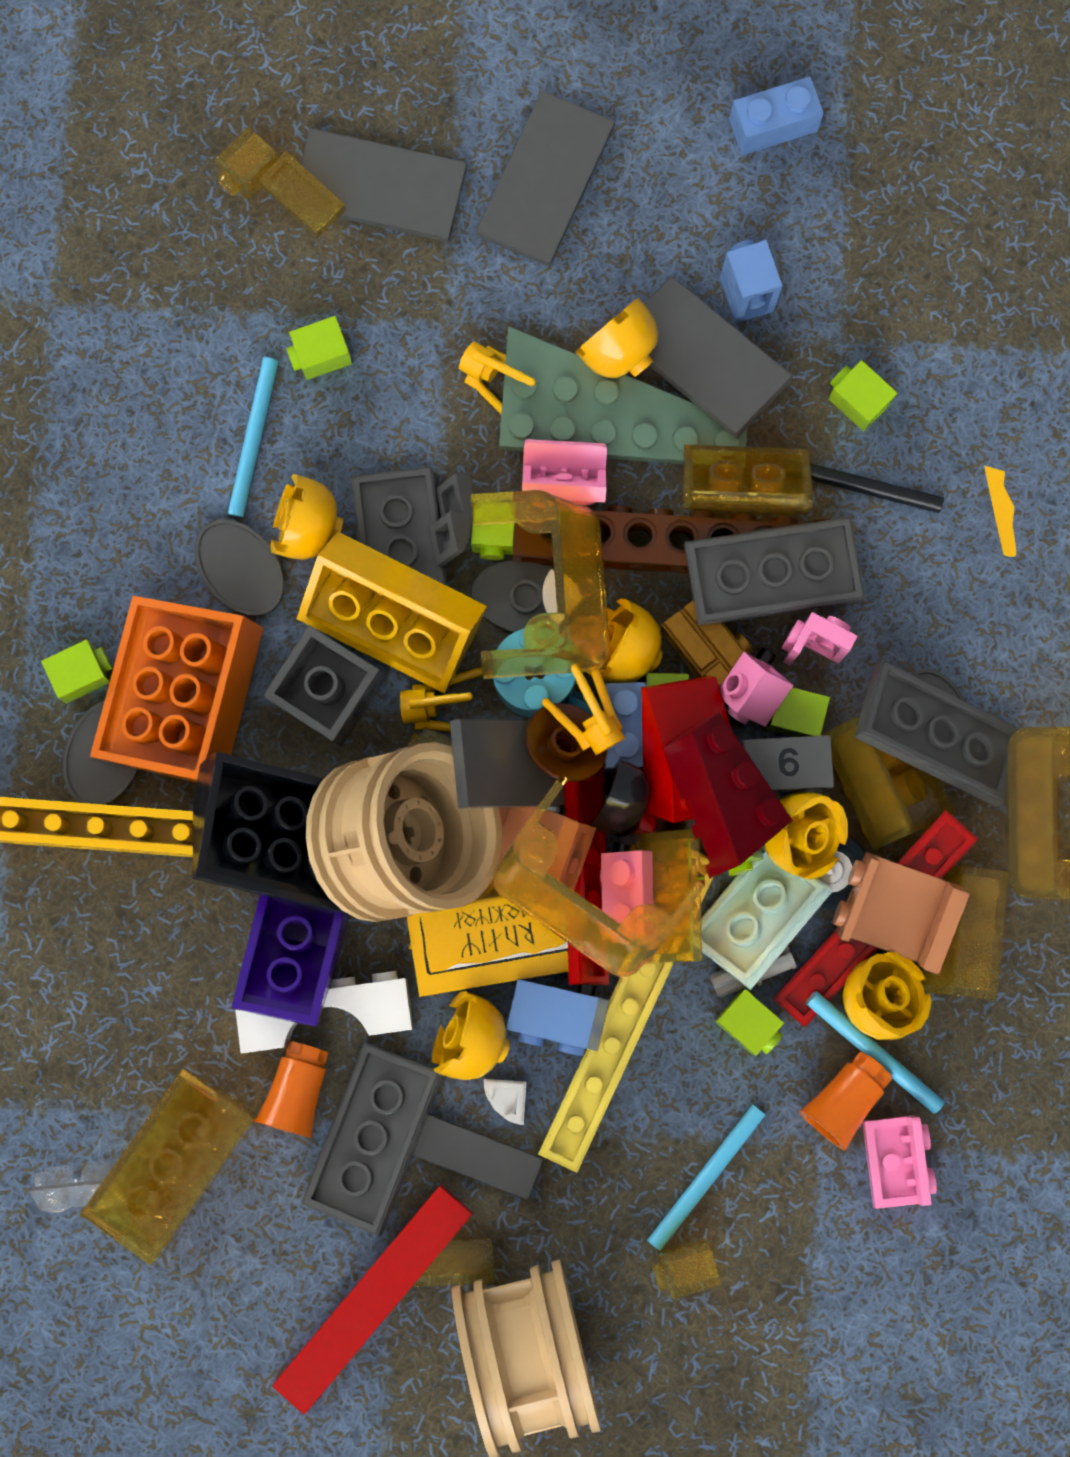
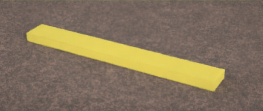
[538,845,713,1173]

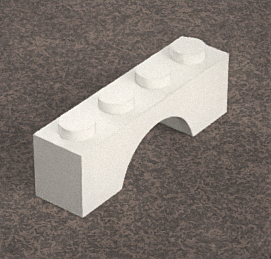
[235,971,414,1054]

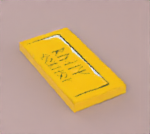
[407,892,568,997]

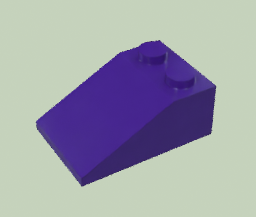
[231,895,349,1027]

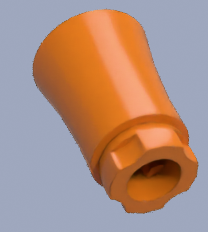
[254,1041,328,1139]
[799,1051,893,1151]

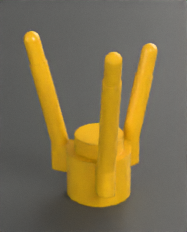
[459,341,536,414]
[542,651,625,755]
[400,664,492,732]

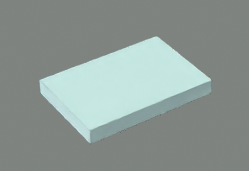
[686,845,832,990]

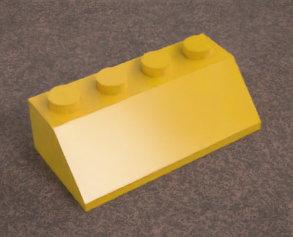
[296,532,487,694]

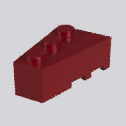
[663,712,793,879]

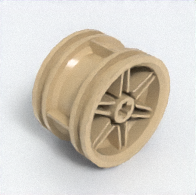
[306,742,502,922]
[452,1259,601,1457]

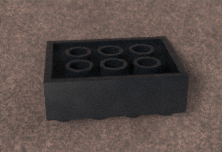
[192,751,351,916]

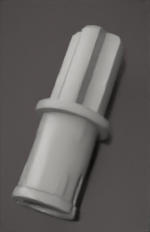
[711,946,797,997]

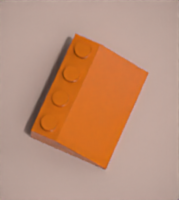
[90,596,264,783]

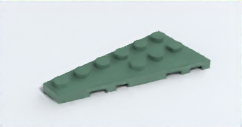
[499,326,748,469]

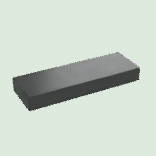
[413,1114,543,1200]

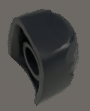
[590,759,650,837]

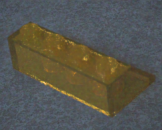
[79,1068,258,1266]

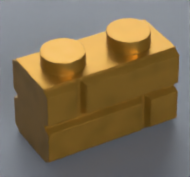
[660,601,753,688]

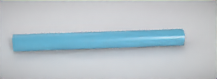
[227,357,279,518]
[805,991,945,1114]
[647,1104,765,1251]

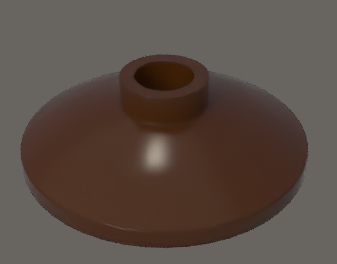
[526,703,607,782]

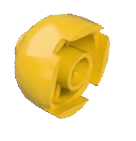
[575,297,659,378]
[270,474,343,560]
[584,599,662,683]
[764,792,848,880]
[842,952,931,1040]
[431,991,510,1080]

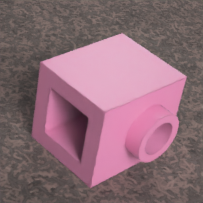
[719,652,794,727]

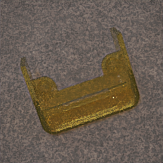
[471,490,610,679]
[1007,727,1070,902]
[493,775,705,977]

